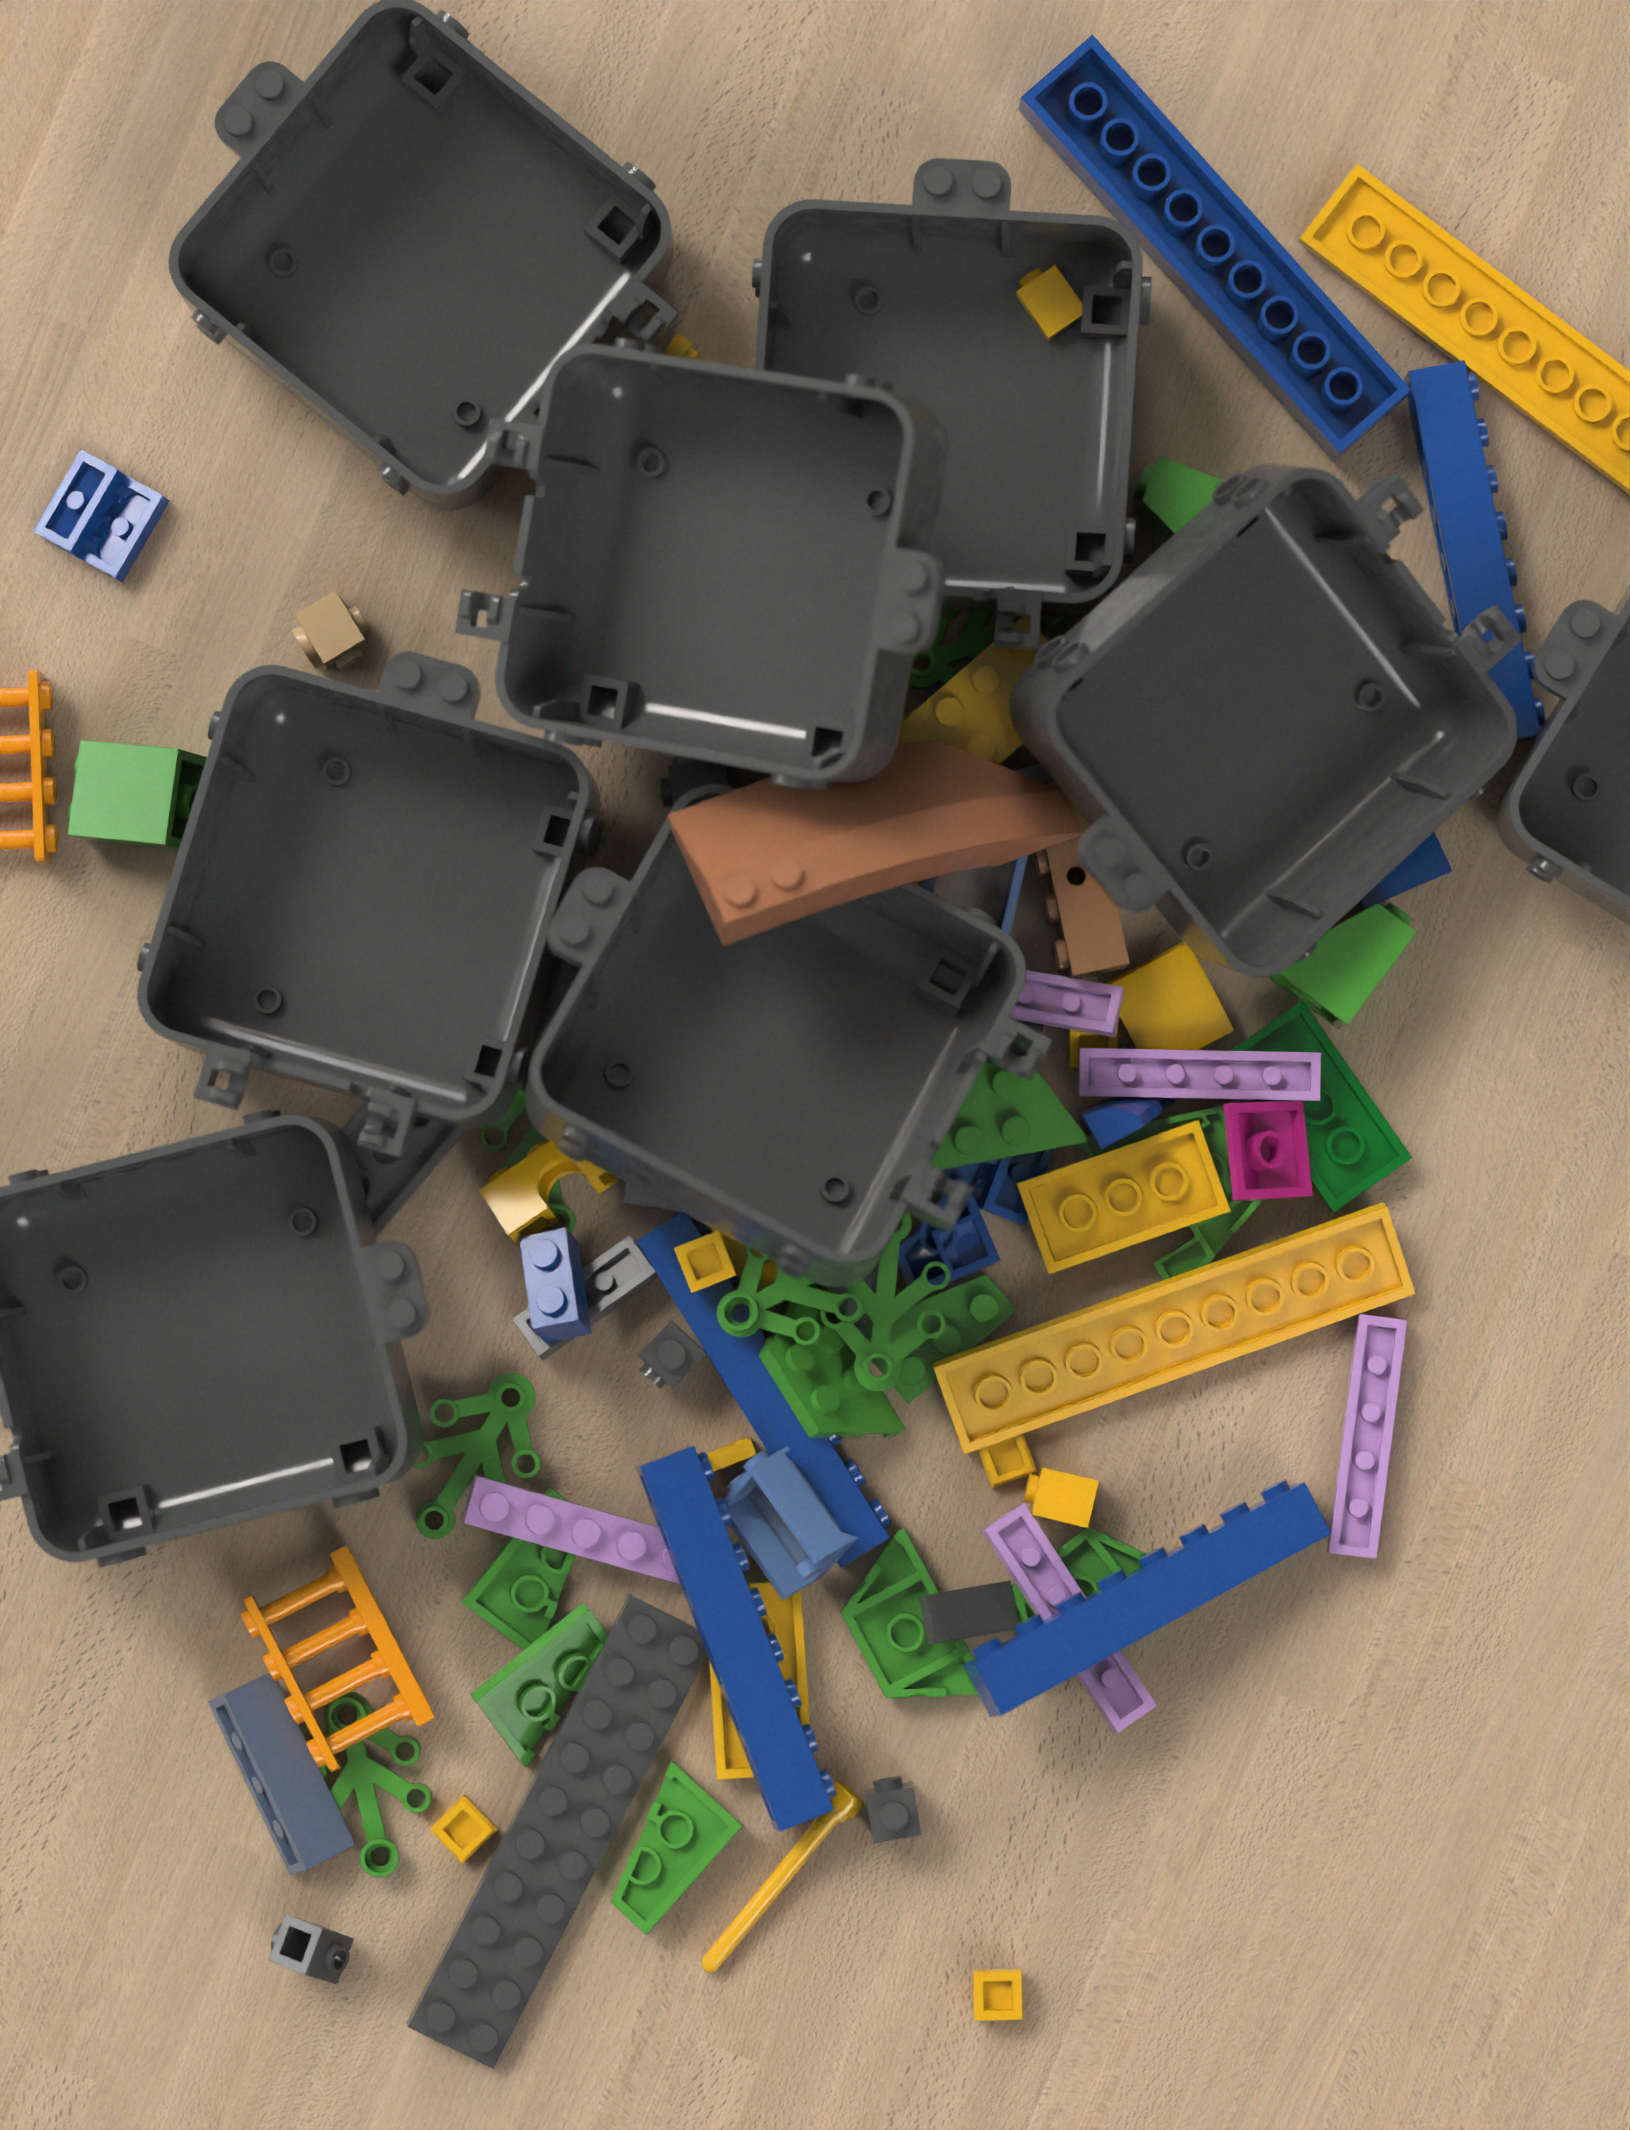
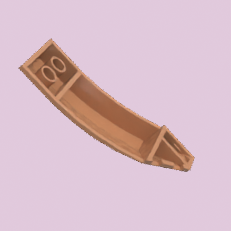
[667,739,1081,946]

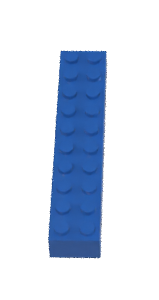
[1019,34,1411,462]

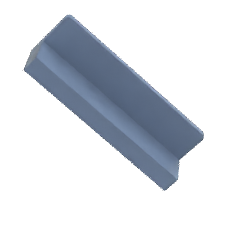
[208,1672,354,1875]

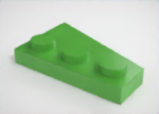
[858,1274,1018,1404]
[461,1486,576,1650]
[470,1603,608,1768]
[610,1761,744,1935]

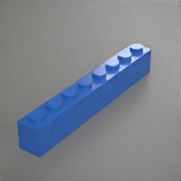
[1403,360,1546,743]
[636,1212,892,1568]
[636,1446,836,1832]
[963,1479,1332,1717]

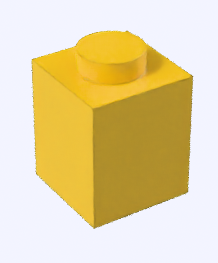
[1015,265,1083,341]
[1023,1466,1099,1528]

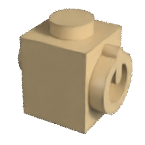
[292,590,370,670]

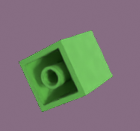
[1132,456,1224,543]
[67,740,207,852]
[1268,903,1417,1029]

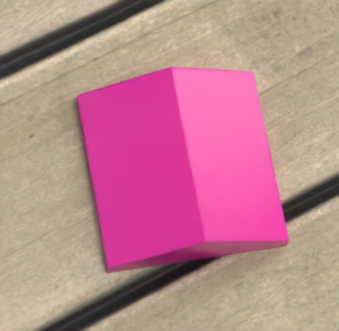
[1223,1100,1313,1201]

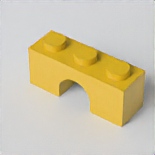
[478,1140,621,1248]

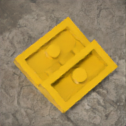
[1105,941,1235,1050]

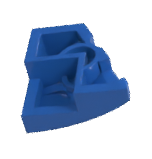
[1077,1097,1176,1149]
[898,1176,1001,1286]

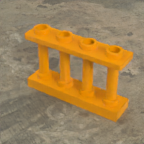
[0,670,59,864]
[240,1545,436,1772]

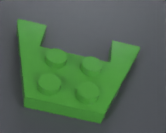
[1080,1104,1263,1280]

